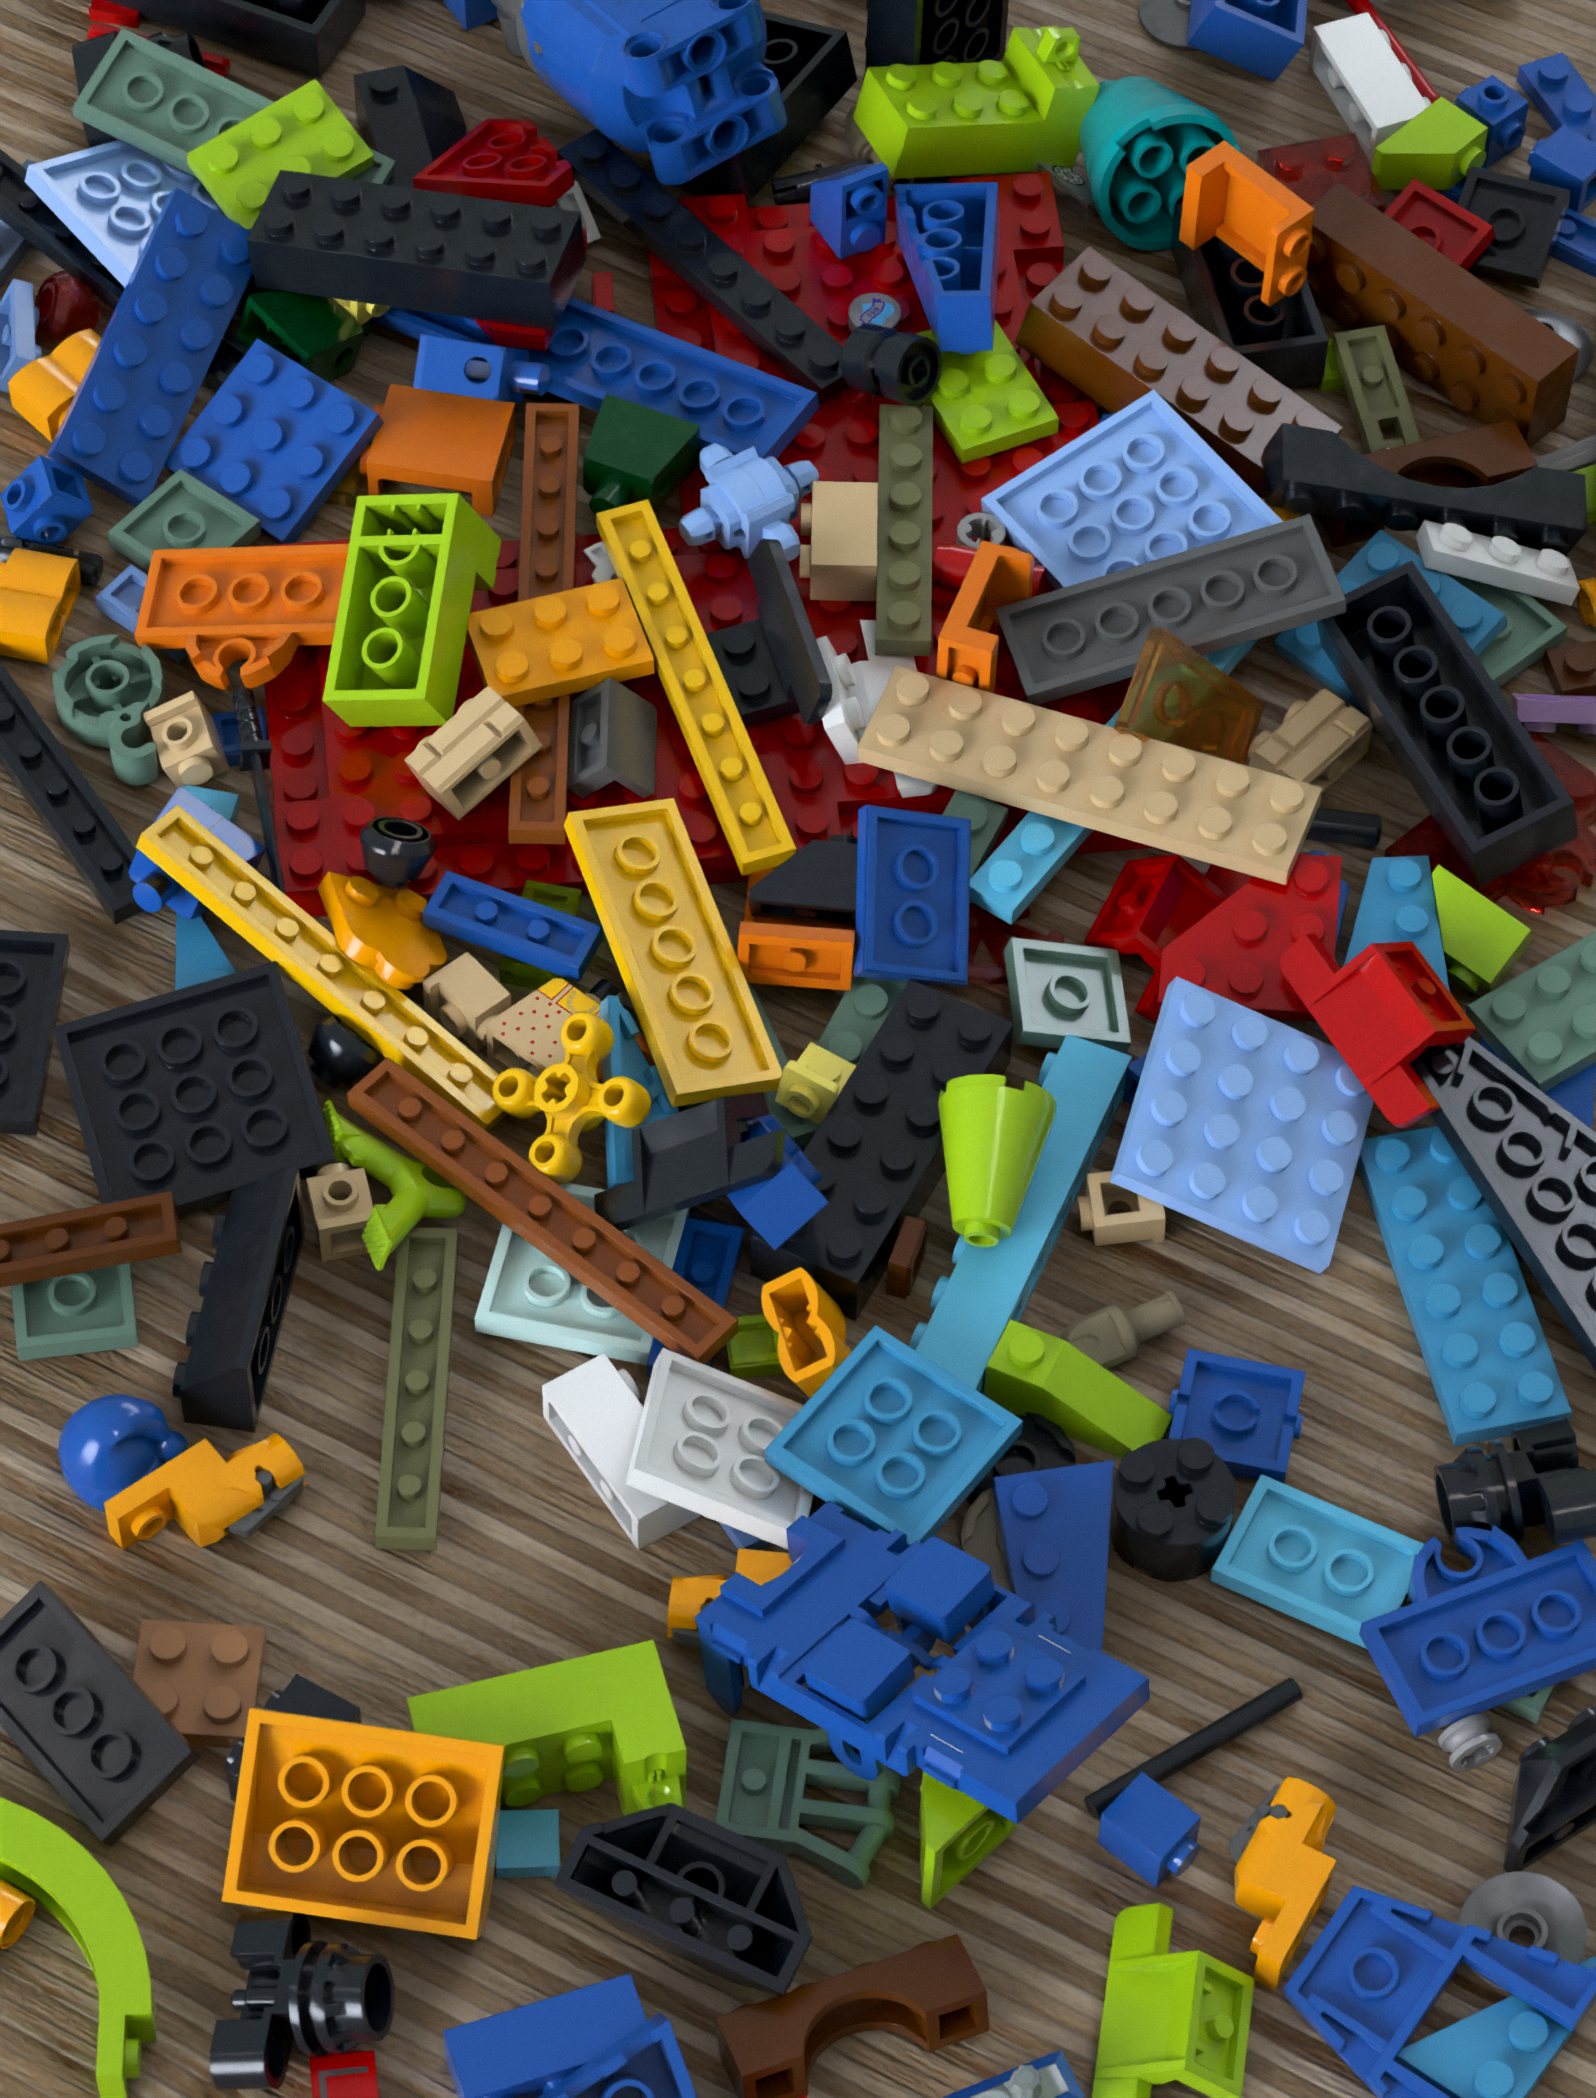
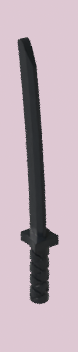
[232,687,286,895]

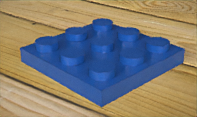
[164,338,384,544]

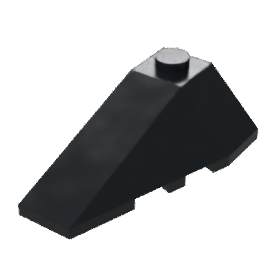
[354,65,467,189]

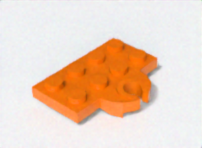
[134,544,349,690]

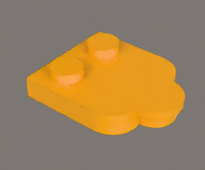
[318,871,447,990]

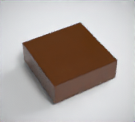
[886,1215,928,1300]

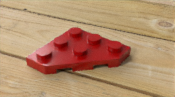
[413,118,575,207]
[1158,854,1342,1022]

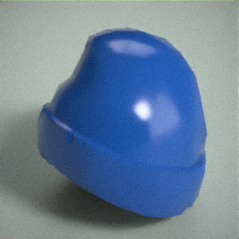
[58,1394,188,1512]

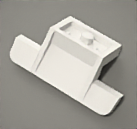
[816,620,939,798]

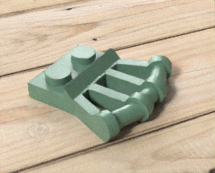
[715,1719,901,1890]

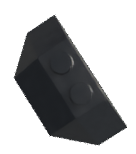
[1503,1706,1596,1872]
[553,1803,813,1997]

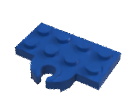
[1359,1525,1596,1737]

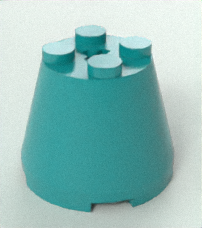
[1079,76,1242,250]

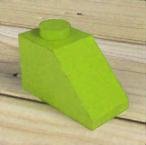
[1370,96,1488,190]
[1432,864,1532,993]

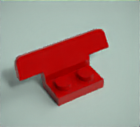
[1084,854,1255,1023]
[1279,933,1476,1128]

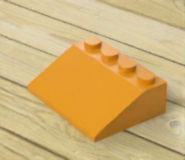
[222,1707,505,1940]

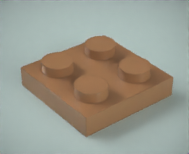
[133,1619,267,1748]

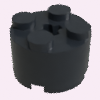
[1109,1438,1236,1582]

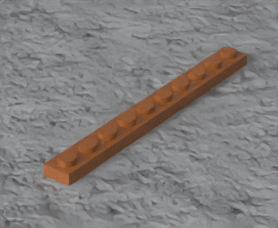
[508,403,580,844]

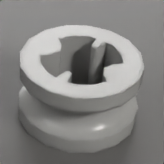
[956,512,1005,549]
[1438,1714,1503,1772]

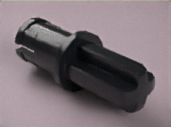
[771,159,871,206]

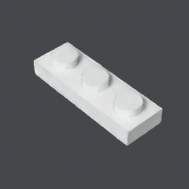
[1415,520,1580,606]

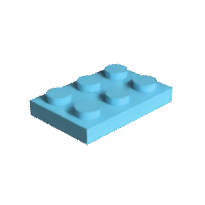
[1210,1474,1424,1649]

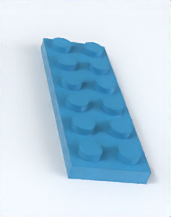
[1357,1126,1572,1447]

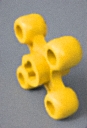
[492,1011,652,1184]

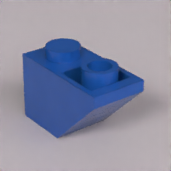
[810,162,888,260]

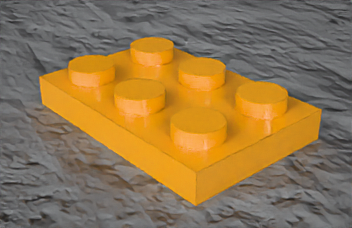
[466,578,654,707]

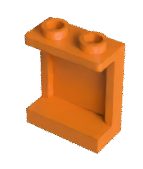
[1179,140,1315,306]
[359,384,516,517]
[936,540,1034,694]
[737,866,855,991]

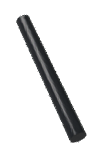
[1084,1677,1303,1819]

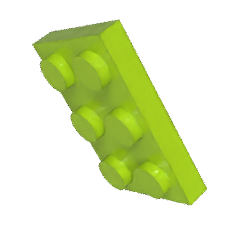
[187,79,374,231]
[916,319,1059,464]

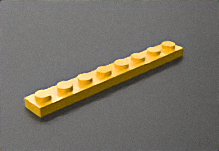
[596,499,796,876]
[136,805,507,1132]

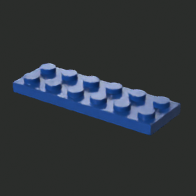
[46,187,253,507]

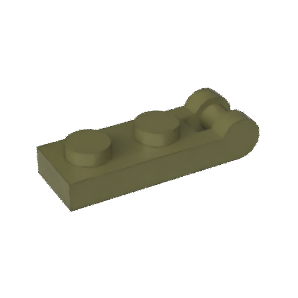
[1331,325,1421,455]

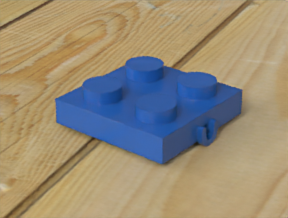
[1168,1348,1306,1483]

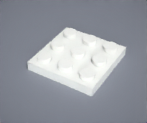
[625,1348,813,1550]

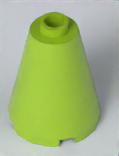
[938,1074,1057,1247]

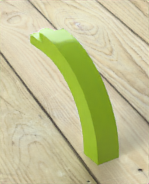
[0,1797,157,2098]

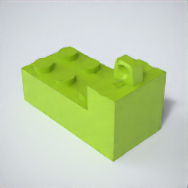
[853,26,1100,179]
[323,493,502,727]
[406,1639,686,1816]

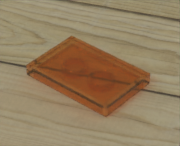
[1114,628,1266,765]

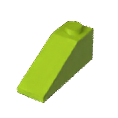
[984,1319,1173,1458]

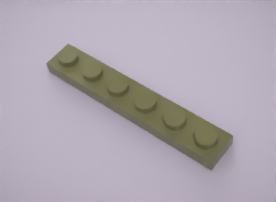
[875,404,933,656]
[375,1227,459,1550]

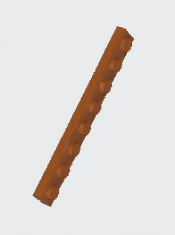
[347,1057,738,1364]

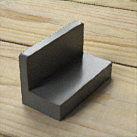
[567,677,657,799]

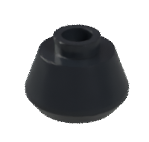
[359,816,437,888]
[308,1014,383,1089]

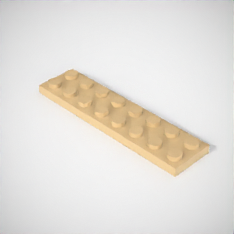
[857,666,1322,885]

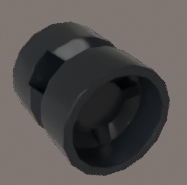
[841,323,942,406]

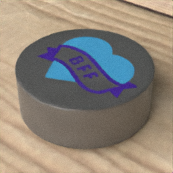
[848,293,901,333]

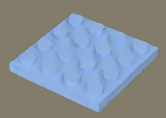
[25,139,253,287]
[981,389,1283,590]
[1110,976,1374,1274]

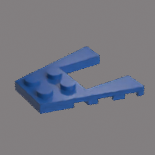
[1283,1885,1596,2098]

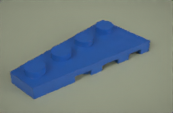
[991,1460,1114,1652]

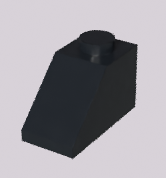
[748,835,858,926]

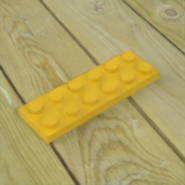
[564,798,782,1107]

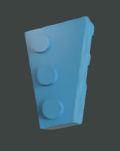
[1344,856,1450,992]

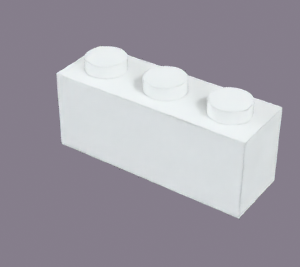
[1309,12,1431,164]
[542,1353,700,1550]

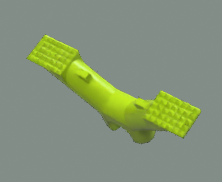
[322,1100,466,1271]

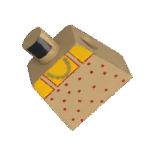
[486,978,624,1078]

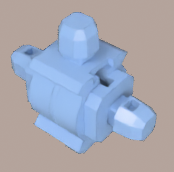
[679,443,819,562]

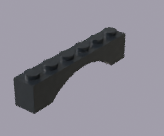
[1264,423,1587,556]

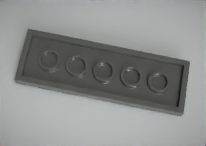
[994,514,1346,706]

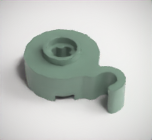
[52,634,166,786]

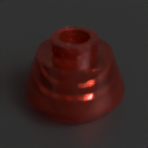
[34,270,100,341]

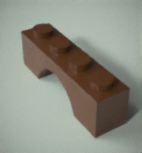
[1317,419,1538,548]
[715,1934,989,2098]

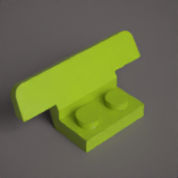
[1092,1903,1255,2098]

